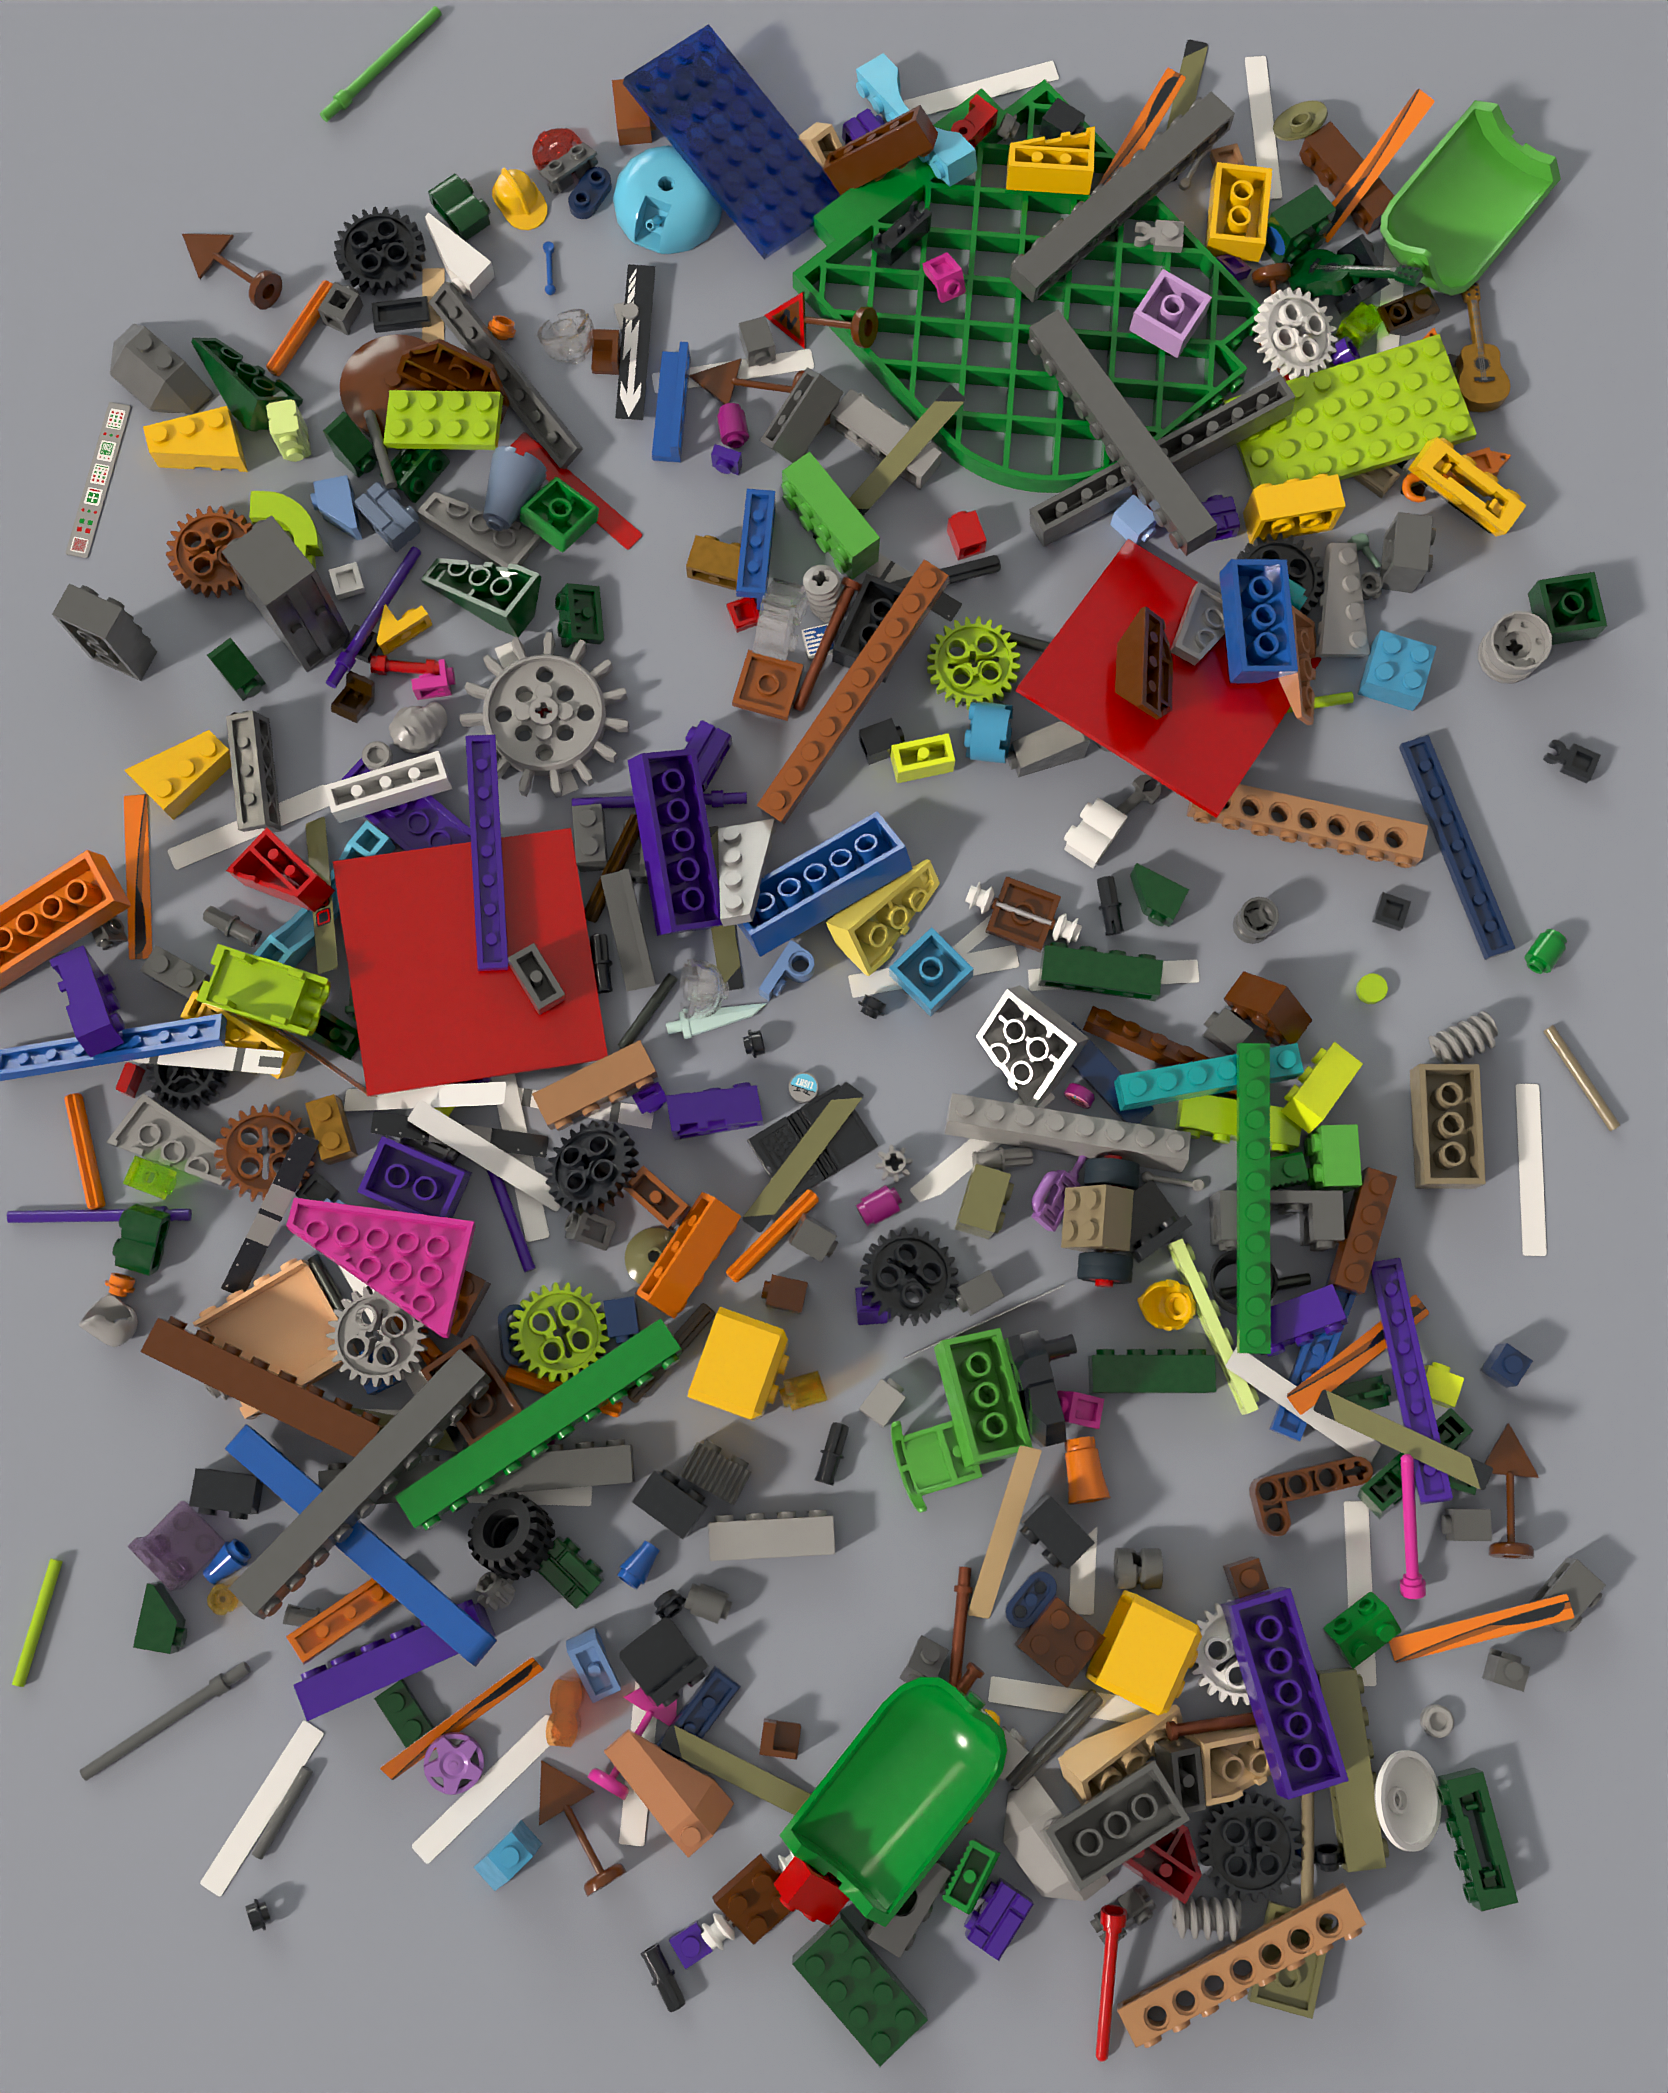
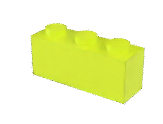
[1281,1041,1363,1134]

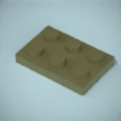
[1247,1900,1333,2019]

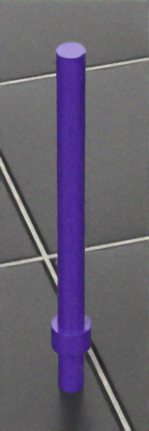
[326,546,421,688]
[572,790,747,809]
[7,1206,192,1223]

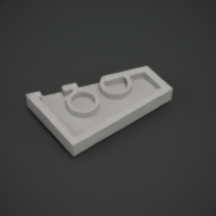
[1171,582,1225,666]

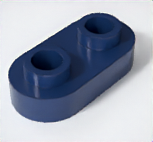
[568,167,612,219]
[498,1304,528,1367]
[1005,1571,1057,1628]

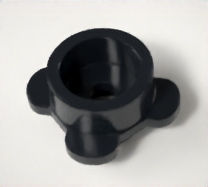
[654,1589,686,1619]

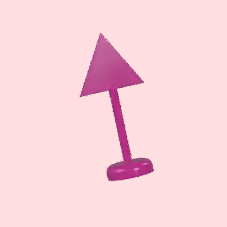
[587,1688,677,1800]

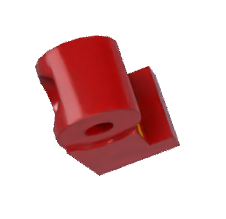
[951,94,998,148]

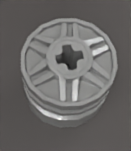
[1478,611,1552,684]

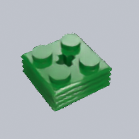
[519,477,599,552]

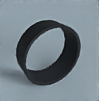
[1210,1249,1278,1315]

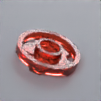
[532,128,582,175]

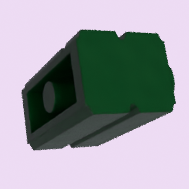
[537,1536,604,1609]

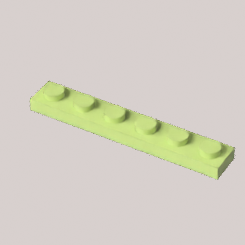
[1167,1239,1259,1415]

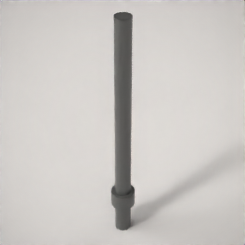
[80,1662,251,1781]

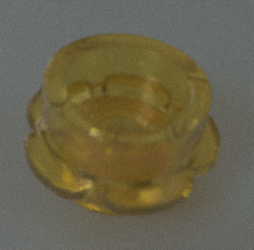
[207,1583,238,1615]

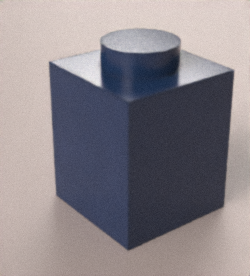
[603,1296,641,1344]
[1480,1343,1533,1388]

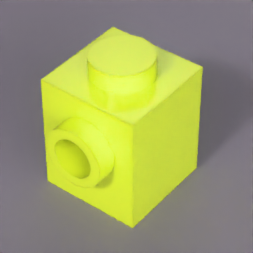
[1424,1362,1464,1408]

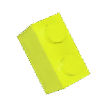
[890,733,955,783]

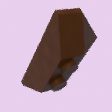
[396,339,510,424]
[1115,606,1173,720]

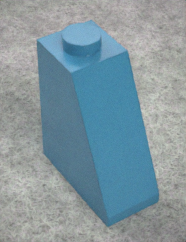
[473,1820,543,1891]

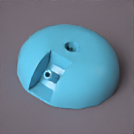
[613,145,724,254]

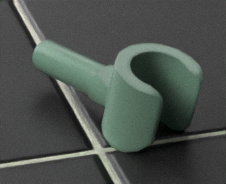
[1347,533,1382,569]

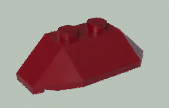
[1122,1825,1202,1904]

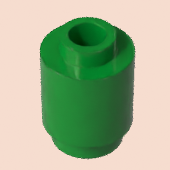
[1524,929,1567,974]

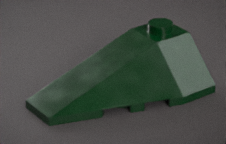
[191,338,303,432]
[420,558,541,638]

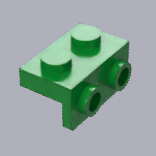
[1323,1592,1402,1669]

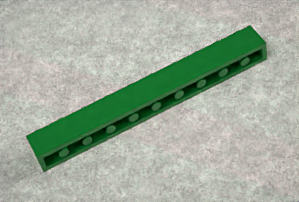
[395,1318,682,1531]

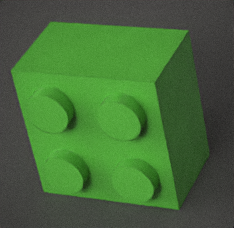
[1304,1124,1362,1193]

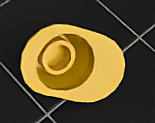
[492,167,547,230]

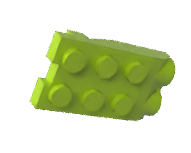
[196,944,331,1037]

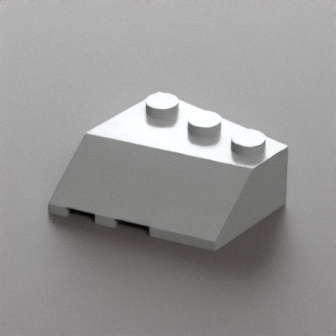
[976,985,1090,1107]

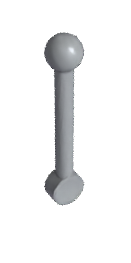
[1179,145,1213,191]
[1142,1171,1204,1192]

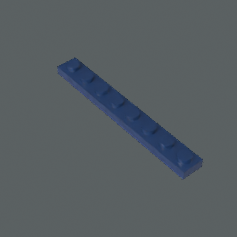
[1399,735,1515,960]

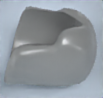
[79,1293,138,1347]

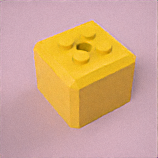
[687,1307,790,1421]
[1085,1590,1202,1716]

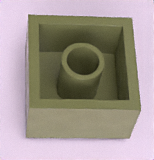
[954,1164,1014,1239]

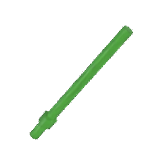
[319,6,442,122]

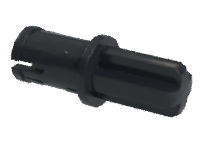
[1097,876,1125,936]
[590,933,613,994]
[814,1422,849,1486]
[640,1943,685,2012]

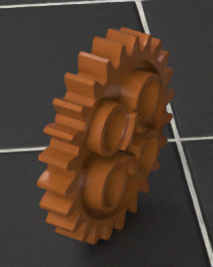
[166,506,253,598]
[214,1104,316,1202]

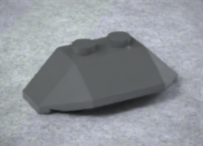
[110,324,214,415]

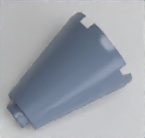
[483,446,547,531]

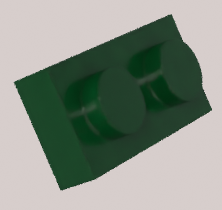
[374,1679,434,1748]

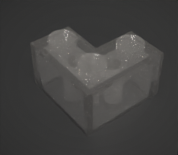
[752,578,809,661]

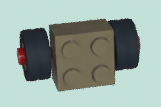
[1061,1155,1140,1288]

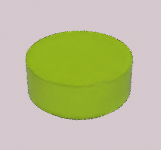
[1356,973,1388,1004]

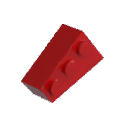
[226,827,335,912]

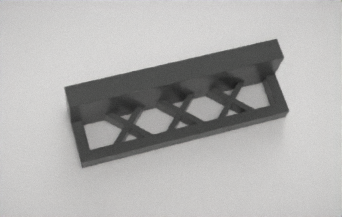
[226,710,281,833]
[600,868,656,992]

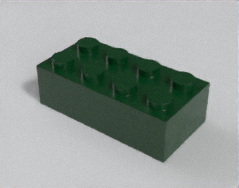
[792,1911,928,2067]

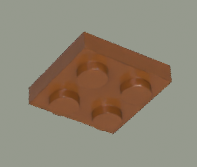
[732,649,804,721]

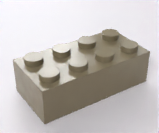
[1410,1064,1486,1189]

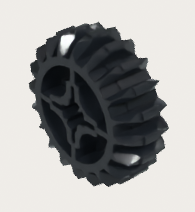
[146,1064,230,1111]

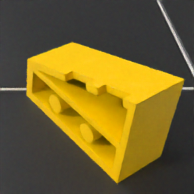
[1006,126,1095,195]
[143,406,248,472]
[124,730,231,820]

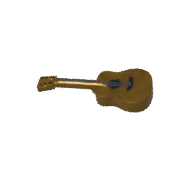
[1456,283,1511,412]

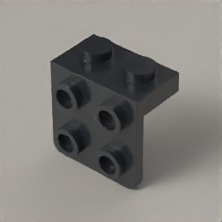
[619,1617,709,1707]

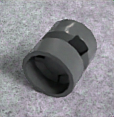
[1233,897,1279,944]
[1114,1548,1163,1589]

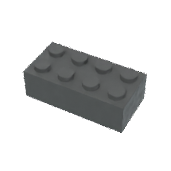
[52,584,157,681]
[1040,1760,1190,1891]

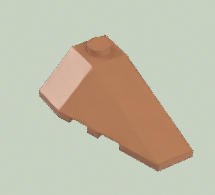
[1278,606,1317,725]
[604,1729,734,1858]

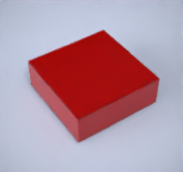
[726,597,763,633]
[115,1062,146,1098]

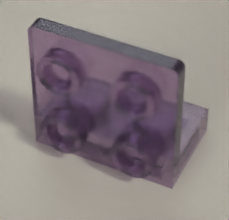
[127,1501,225,1591]

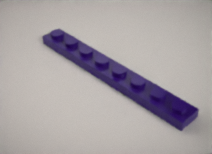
[465,734,508,971]
[1371,1258,1453,1505]

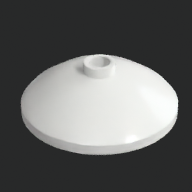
[1374,1750,1441,1851]

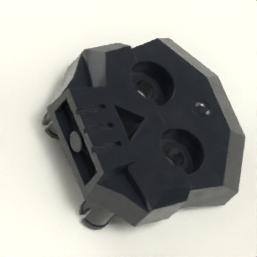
[1004,1330,1077,1448]

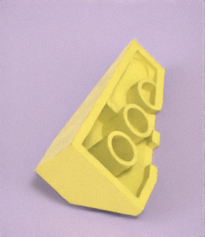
[826,859,940,976]

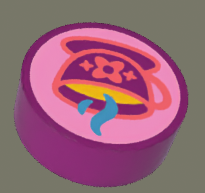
[1064,1083,1095,1109]

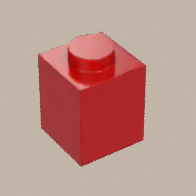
[947,510,987,561]

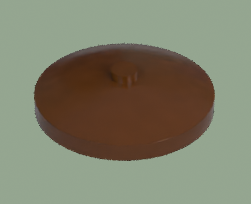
[340,334,432,440]

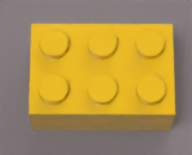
[1205,162,1272,262]
[1243,474,1346,544]

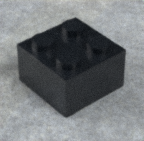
[632,1469,708,1539]
[1019,1495,1095,1569]

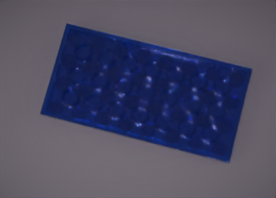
[623,24,841,260]

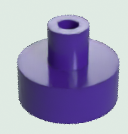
[1331,336,1360,366]

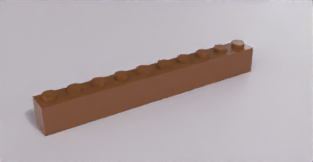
[757,559,950,824]

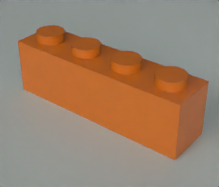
[635,1192,741,1319]

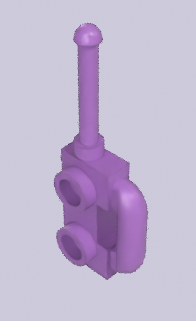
[1031,1156,1087,1232]

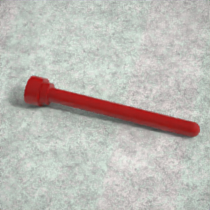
[1096,1905,1127,2062]

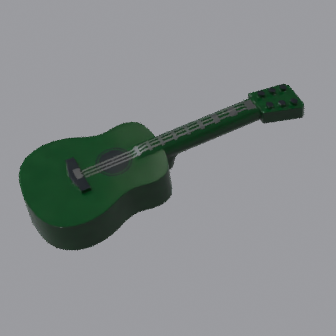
[1288,249,1423,298]

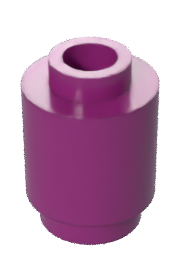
[717,403,749,448]
[855,1185,903,1226]

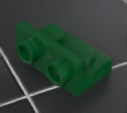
[380,449,450,503]
[555,583,604,648]

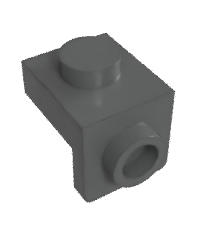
[899,1635,949,1683]

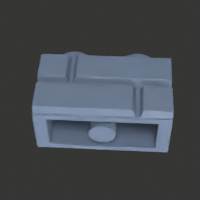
[353,482,421,552]

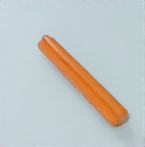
[266,280,333,377]
[64,1093,106,1210]
[726,1189,819,1283]
[505,1366,623,1418]

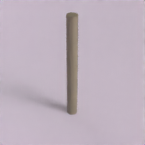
[1543,1025,1620,1131]
[1301,1792,1314,1905]

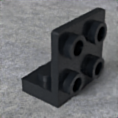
[1335,234,1390,315]
[1130,1180,1192,1263]

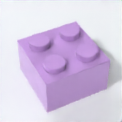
[1129,269,1212,358]

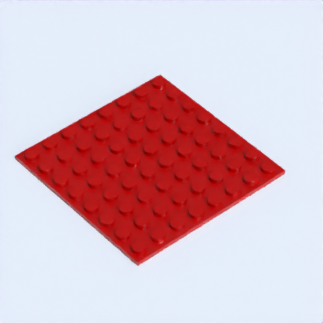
[1015,539,1322,818]
[333,828,608,1097]

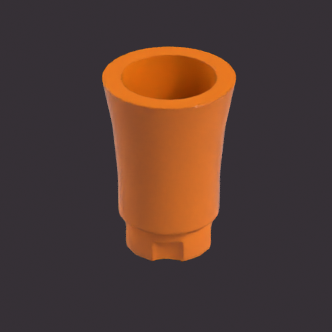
[1064,1436,1111,1505]

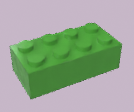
[781,451,880,580]
[934,1328,1033,1468]

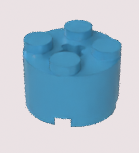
[964,701,1013,764]

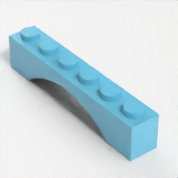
[856,53,977,187]
[253,820,396,968]

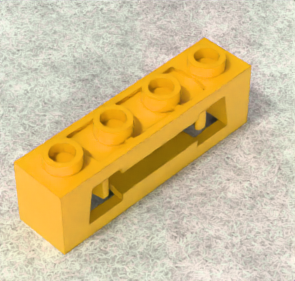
[1408,437,1527,537]
[180,990,306,1079]

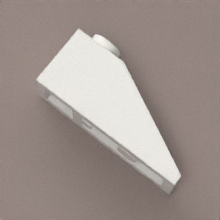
[425,213,495,300]

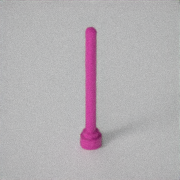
[1400,1454,1426,1599]

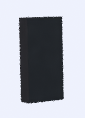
[371,296,431,333]

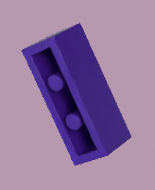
[1261,1284,1348,1357]

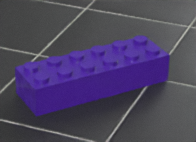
[627,748,723,936]
[1221,1587,1349,1800]
[293,1599,496,1721]

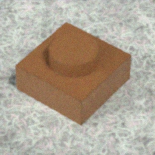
[1209,143,1245,170]

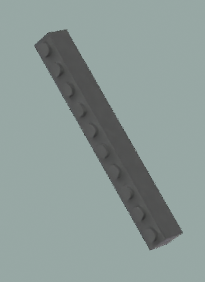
[1010,91,1235,303]
[1028,310,1217,556]
[1029,374,1296,547]
[228,1349,492,1620]
[318,1439,635,1504]

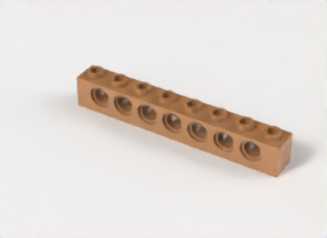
[1187,784,1428,868]
[1117,1883,1367,2048]

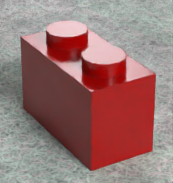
[773,1856,850,1925]

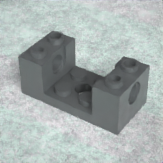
[1209,1190,1345,1252]

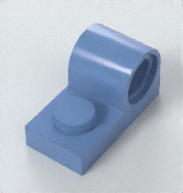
[759,940,814,1001]
[566,1627,621,1703]

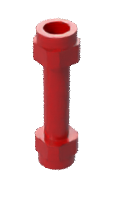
[370,655,440,676]

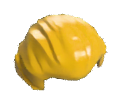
[1137,1279,1197,1331]

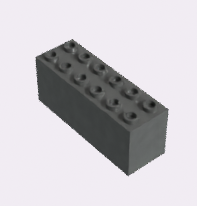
[222,515,350,672]

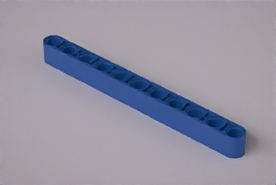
[225,1424,498,1667]

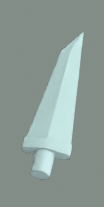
[666,1003,767,1039]

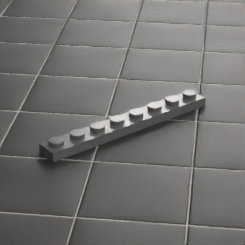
[429,281,583,469]

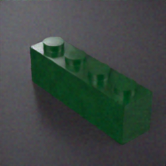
[1038,942,1163,1001]
[1088,1349,1216,1393]

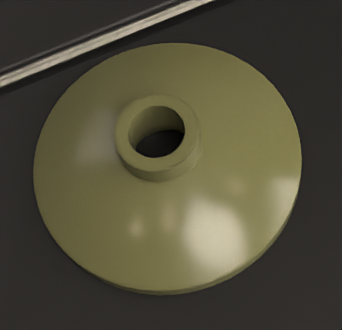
[1273,101,1328,141]
[625,1228,674,1285]

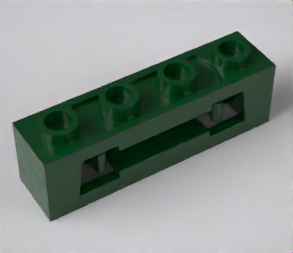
[1358,1408,1474,1520]
[1437,1768,1519,1912]

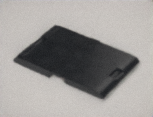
[747,1084,878,1203]

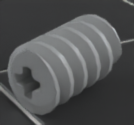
[803,565,843,623]
[1428,1011,1498,1064]
[1172,1896,1242,1942]

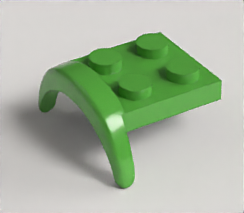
[891,1420,983,1513]

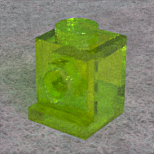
[1335,302,1382,350]
[123,1155,177,1200]

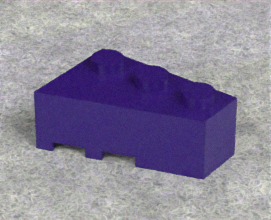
[50,945,125,1058]
[666,1082,763,1140]

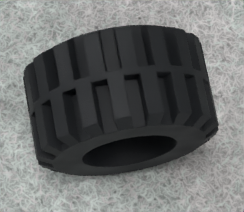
[468,1492,555,1581]

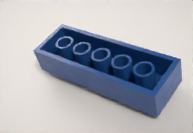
[737,811,913,957]

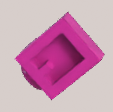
[922,252,966,303]
[411,659,456,700]
[1057,1390,1104,1429]

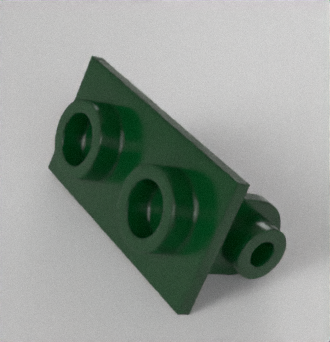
[1331,1375,1391,1410]

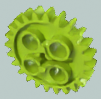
[927,616,1020,710]
[509,1282,609,1383]

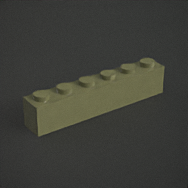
[1316,1667,1389,1872]

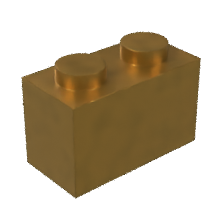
[686,535,741,590]
[305,1094,358,1165]

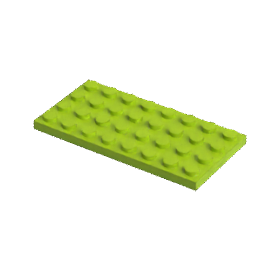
[1222,334,1477,491]

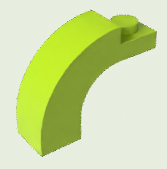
[249,491,324,569]

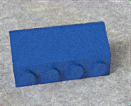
[1219,559,1298,683]

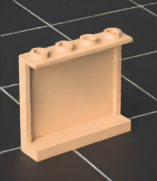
[192,1258,359,1420]

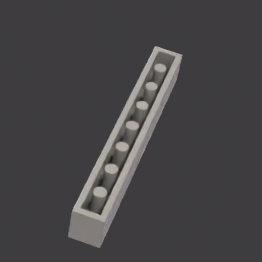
[945,1093,1191,1173]

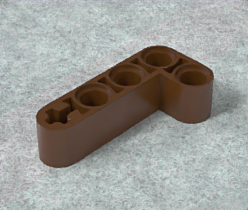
[1249,1457,1373,1536]

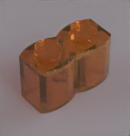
[546,1676,585,1748]

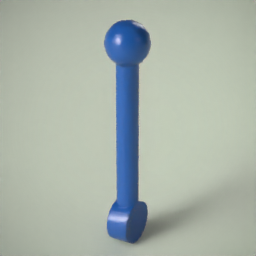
[543,241,556,295]

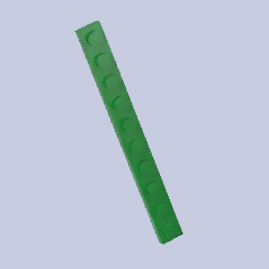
[1237,1043,1271,1354]

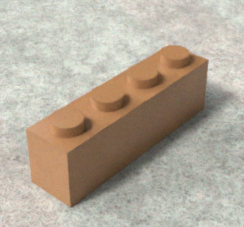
[532,1040,658,1131]

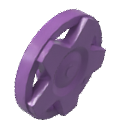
[424,1732,484,1795]

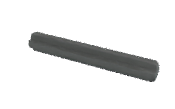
[1006,1689,1103,1790]

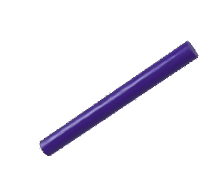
[486,1169,536,1273]

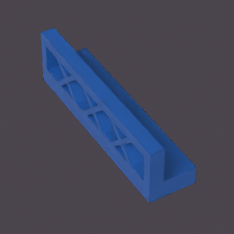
[652,341,691,463]
[736,489,775,610]

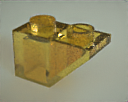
[779,1370,828,1412]

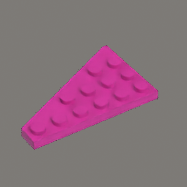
[286,1198,476,1338]

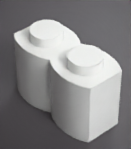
[1064,798,1128,869]

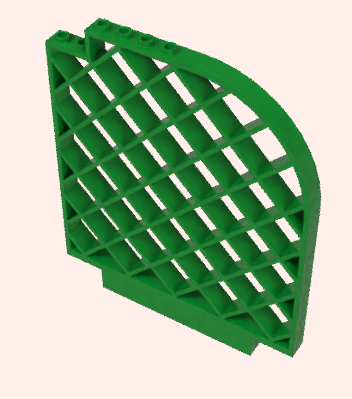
[793,79,1261,493]

